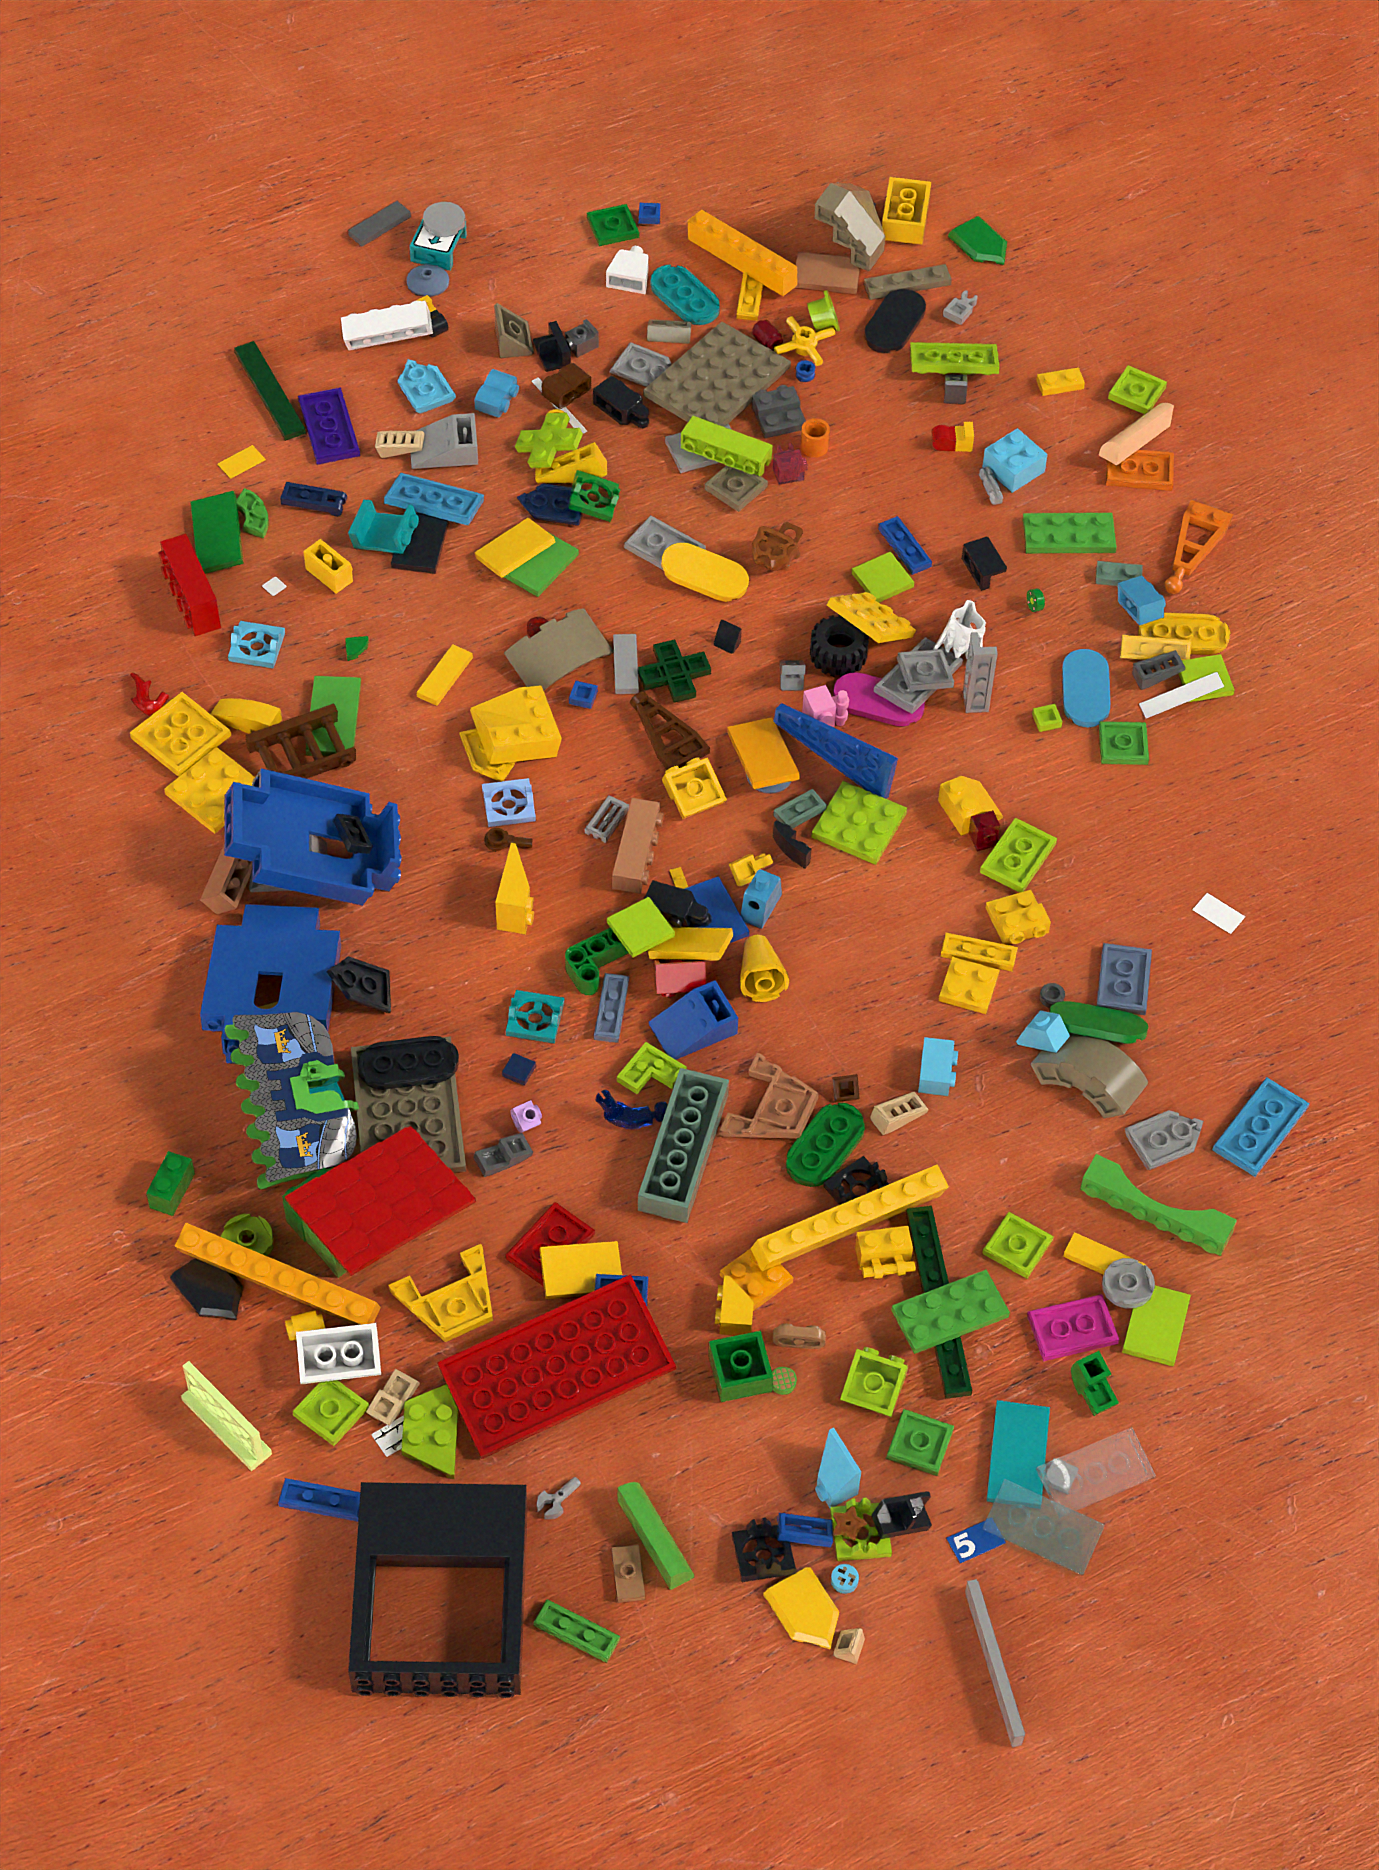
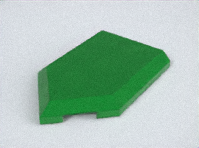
[948,216,1007,265]

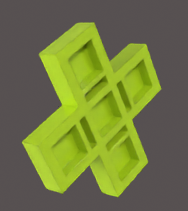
[515,412,583,468]

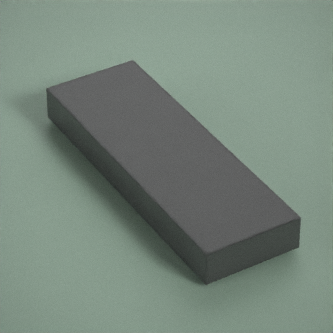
[348,201,411,247]

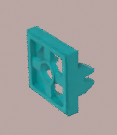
[506,990,565,1044]

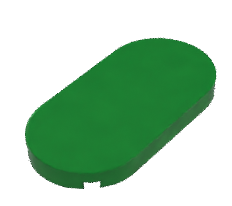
[1049,1001,1149,1044]
[786,1103,865,1187]

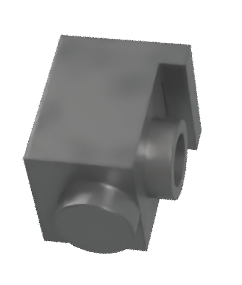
[565,319,599,358]

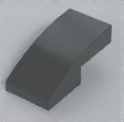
[473,1133,533,1177]

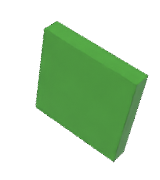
[1098,721,1149,765]
[886,1409,954,1476]

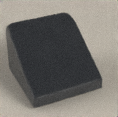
[714,620,742,654]

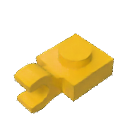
[729,853,773,886]

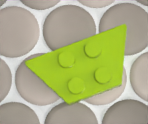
[401,1384,459,1479]

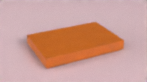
[1106,450,1174,491]

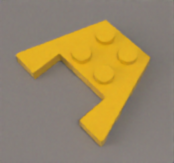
[389,1244,493,1342]

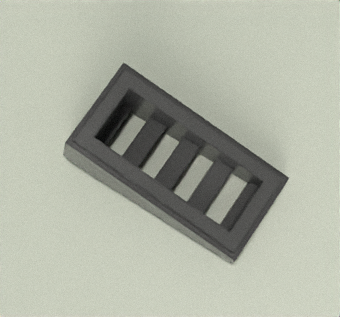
[1132,650,1185,690]

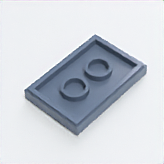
[1096,943,1152,1015]

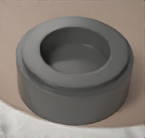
[1040,983,1065,1008]

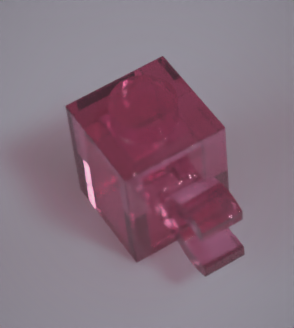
[773,443,808,485]

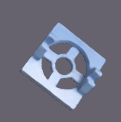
[482,778,536,827]

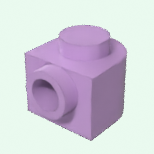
[510,1100,542,1133]

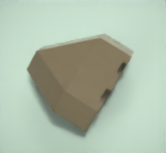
[815,183,885,271]

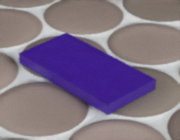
[298,387,360,465]

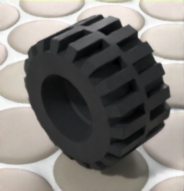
[810,615,869,677]

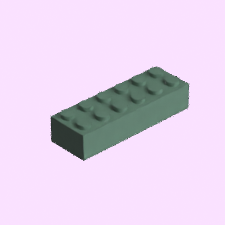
[638,1068,729,1223]

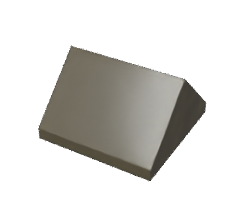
[494,303,533,358]

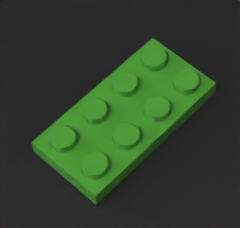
[1022,513,1117,553]
[891,1269,1010,1354]

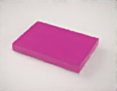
[1027,1294,1119,1362]

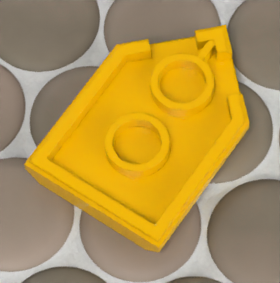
[459,728,517,782]
[763,1567,839,1649]

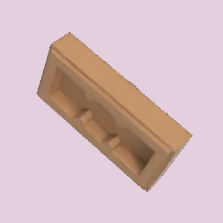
[612,1545,645,1603]

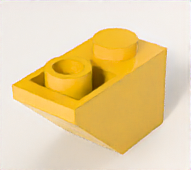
[715,1275,754,1336]

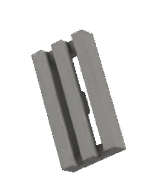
[585,795,629,843]

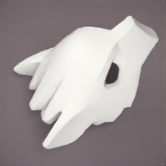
[933,600,986,659]

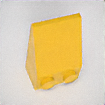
[495,843,534,934]

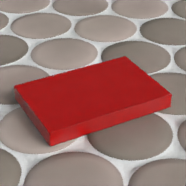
[505,1202,595,1287]

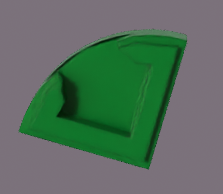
[345,636,369,661]

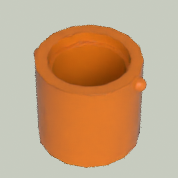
[800,418,830,458]

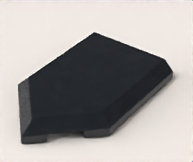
[326,956,391,1013]
[170,1258,243,1320]

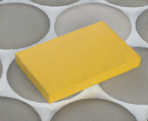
[474,518,555,578]
[648,927,733,960]
[539,1241,622,1299]

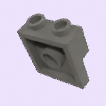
[752,385,806,438]

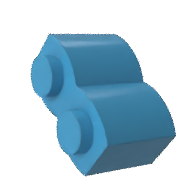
[474,369,519,418]

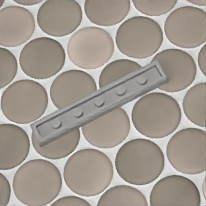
[965,1579,1025,1747]

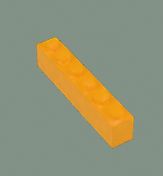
[687,210,797,296]

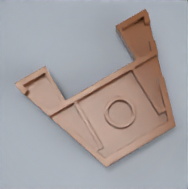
[719,1053,818,1138]

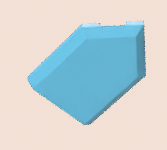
[397,359,456,414]

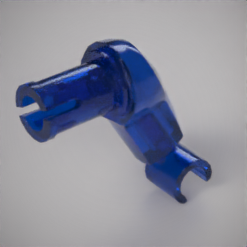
[595,1090,668,1130]

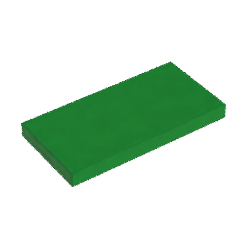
[191,490,244,574]

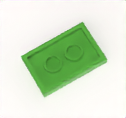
[504,532,579,597]

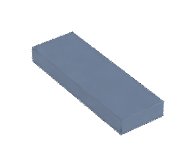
[594,973,629,1043]

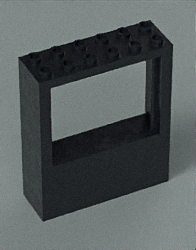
[348,1482,528,1698]

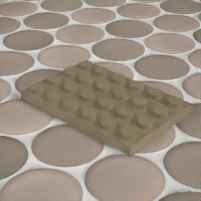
[643,322,791,427]
[351,1036,466,1173]

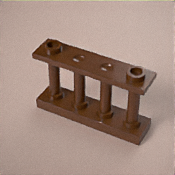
[246,703,356,779]

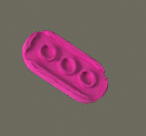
[833,673,925,726]

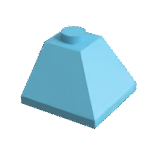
[815,1428,861,1508]

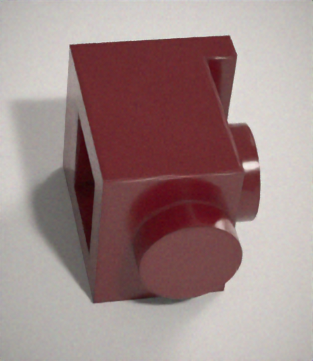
[968,810,1000,851]

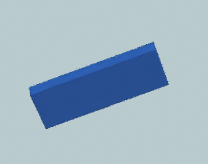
[878,516,932,575]
[278,1478,360,1522]

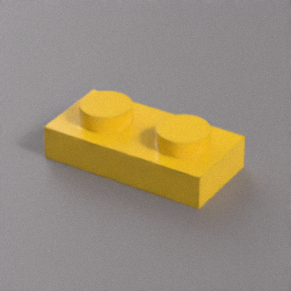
[1036,367,1085,396]

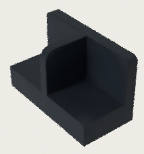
[533,321,571,372]
[961,537,1007,591]
[871,1491,932,1539]

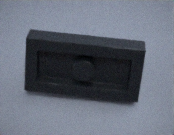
[333,814,373,854]

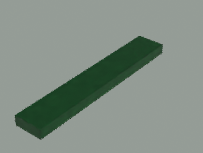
[234,341,306,441]

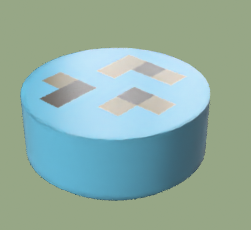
[831,1564,859,1594]

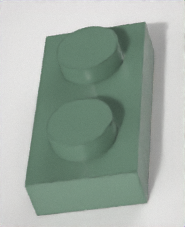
[1096,561,1143,586]
[773,789,826,828]

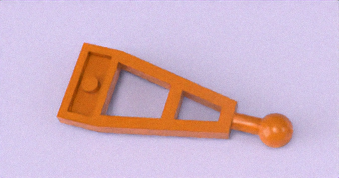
[1165,500,1233,594]

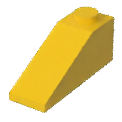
[535,442,607,483]

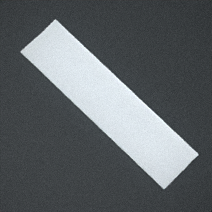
[1139,672,1224,719]

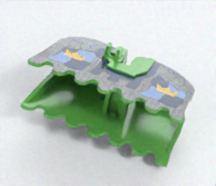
[224,1012,359,1190]

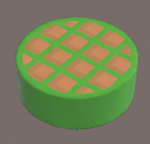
[772,1367,797,1395]

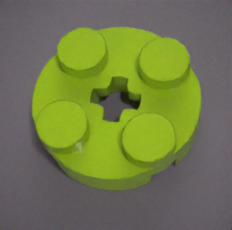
[221,1214,273,1256]

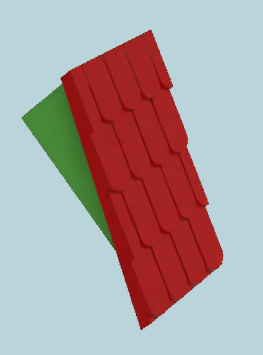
[285,1126,476,1278]

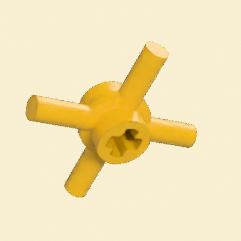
[774,316,835,366]

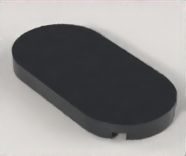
[864,289,926,353]
[358,1036,459,1090]

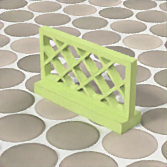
[181,1361,272,1471]

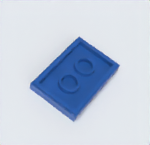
[685,876,750,943]

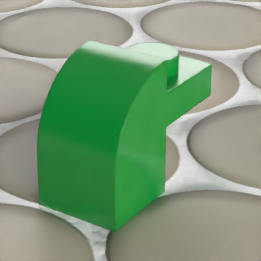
[1071,1351,1119,1416]

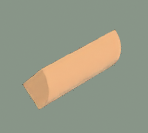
[1099,403,1174,465]

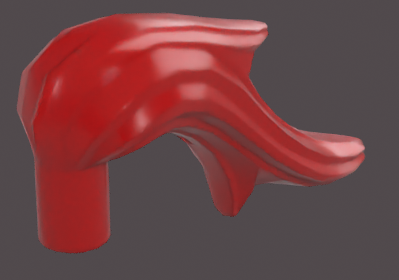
[130,673,169,716]

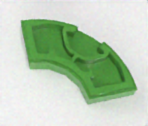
[236,488,269,539]

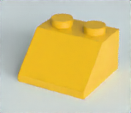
[938,776,1003,836]

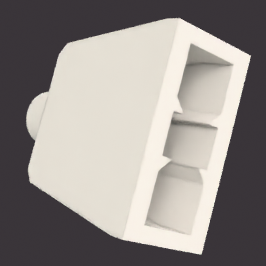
[606,246,649,294]

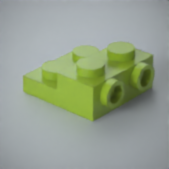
[840,1347,908,1417]

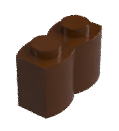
[541,363,592,409]

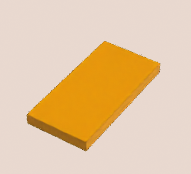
[727,717,799,789]

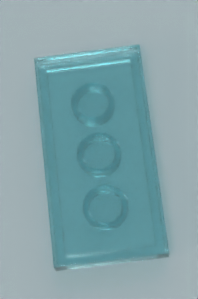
[982,1479,1105,1576]

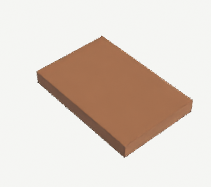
[795,252,860,294]

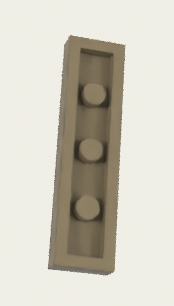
[864,264,952,300]

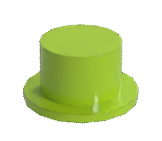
[807,290,840,332]

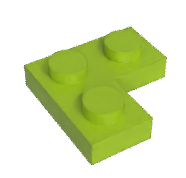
[617,1042,687,1094]

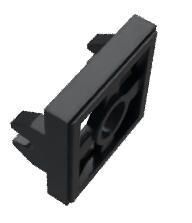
[824,1156,889,1205]
[732,1518,796,1582]

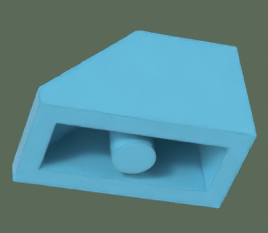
[1016,1010,1070,1053]

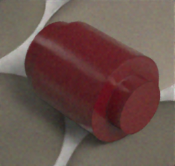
[752,320,783,351]

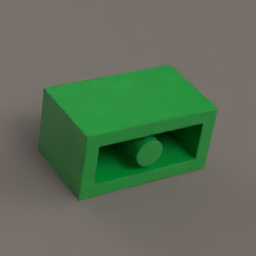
[146,1151,195,1216]

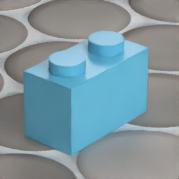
[918,1037,958,1096]

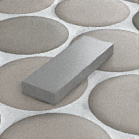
[613,634,639,694]

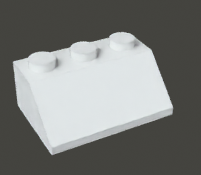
[296,1323,381,1384]

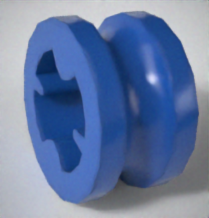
[796,360,815,382]

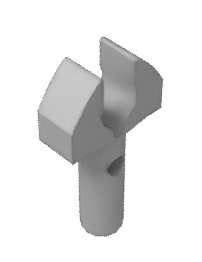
[537,1477,581,1519]

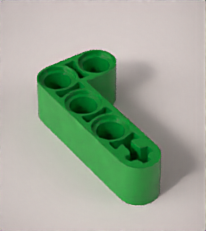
[565,928,629,995]

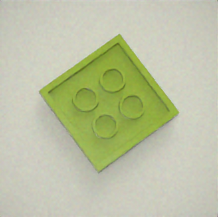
[811,781,907,865]

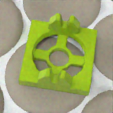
[830,1498,892,1561]

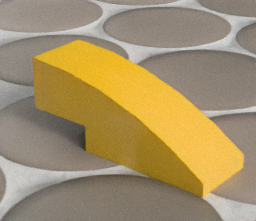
[211,698,282,734]

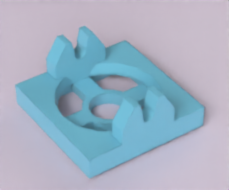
[228,621,285,669]

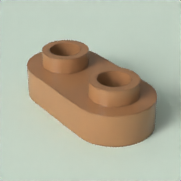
[773,1323,826,1349]

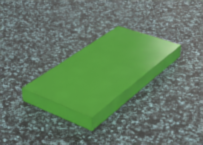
[305,676,361,756]

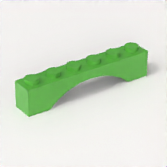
[1080,1154,1237,1256]

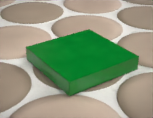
[587,204,639,247]

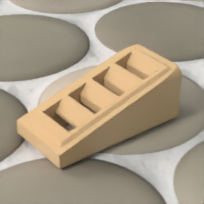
[375,431,425,458]
[870,1091,929,1135]

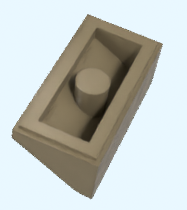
[647,319,692,344]

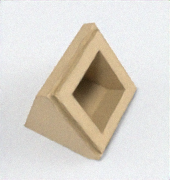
[833,1628,865,1664]

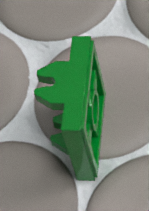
[568,470,621,522]

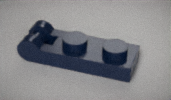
[280,482,347,517]

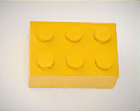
[882,177,931,245]

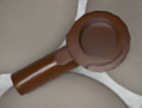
[484,828,533,851]

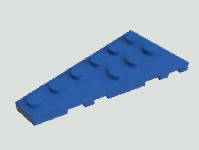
[773,703,898,799]

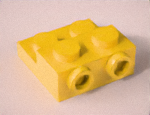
[662,757,727,819]
[985,890,1051,945]

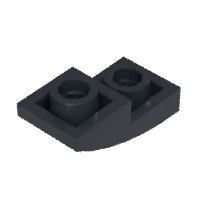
[773,820,812,869]

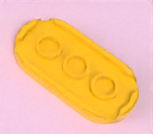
[661,543,749,602]
[1138,613,1230,655]

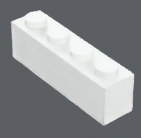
[341,301,433,350]

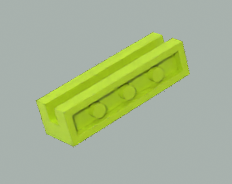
[681,416,773,476]

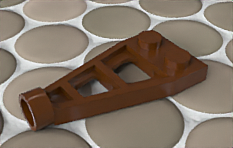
[630,691,710,770]

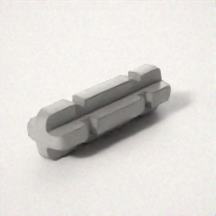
[979,467,1003,505]

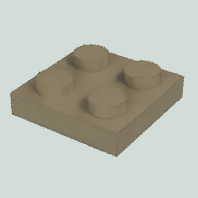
[705,465,768,512]

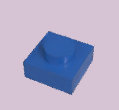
[639,203,660,224]
[569,681,598,709]

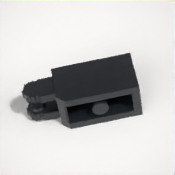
[593,375,649,429]
[644,880,712,928]

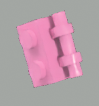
[802,685,849,727]

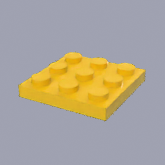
[827,592,916,643]
[130,692,231,777]
[164,747,255,834]

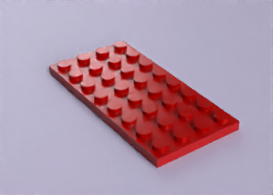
[437,1274,676,1460]

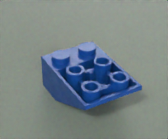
[648,980,738,1060]

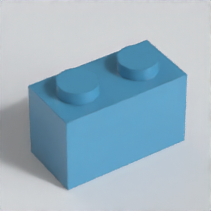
[1118,575,1166,625]

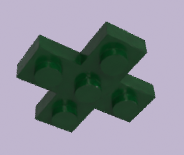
[638,639,711,703]

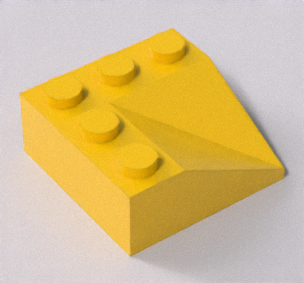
[470,685,562,765]

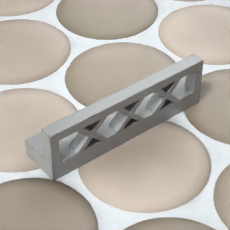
[963,632,998,713]

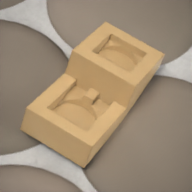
[366,1369,420,1426]

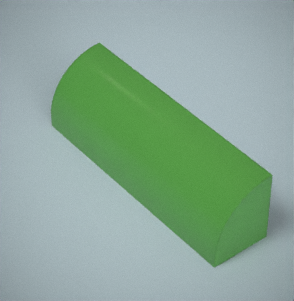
[617,1482,694,1590]

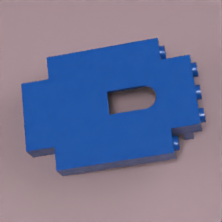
[224,768,402,906]
[200,904,341,1064]

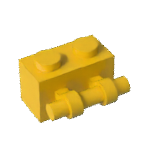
[855,1226,916,1279]

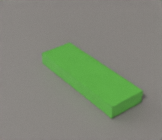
[533,1599,620,1663]

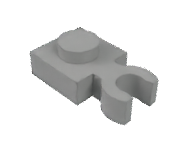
[943,290,978,325]

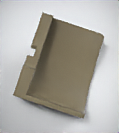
[504,608,614,691]
[1031,1033,1148,1119]

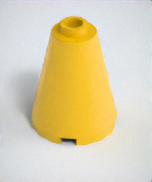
[740,935,789,1002]

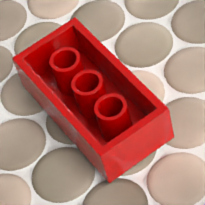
[158,533,221,636]

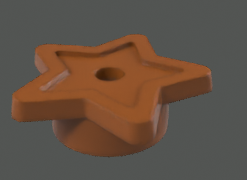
[833,1506,867,1541]

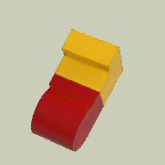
[931,422,974,452]

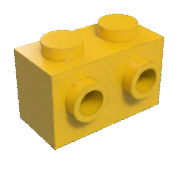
[303,539,353,594]

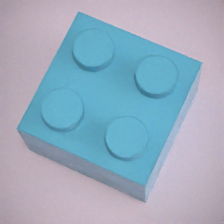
[982,428,1048,493]

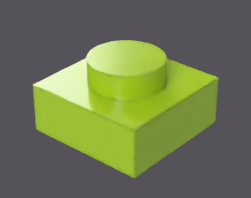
[1032,704,1062,732]

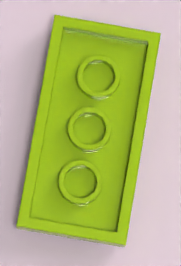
[910,342,999,375]

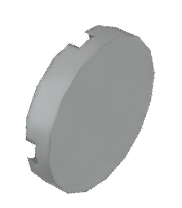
[423,202,465,237]
[1102,1258,1155,1308]

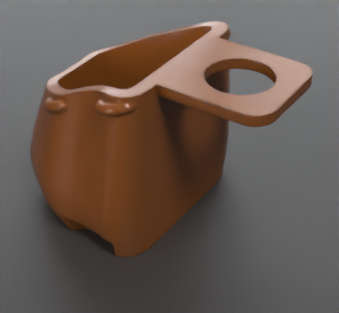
[752,522,803,571]

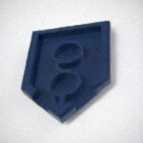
[517,483,587,526]

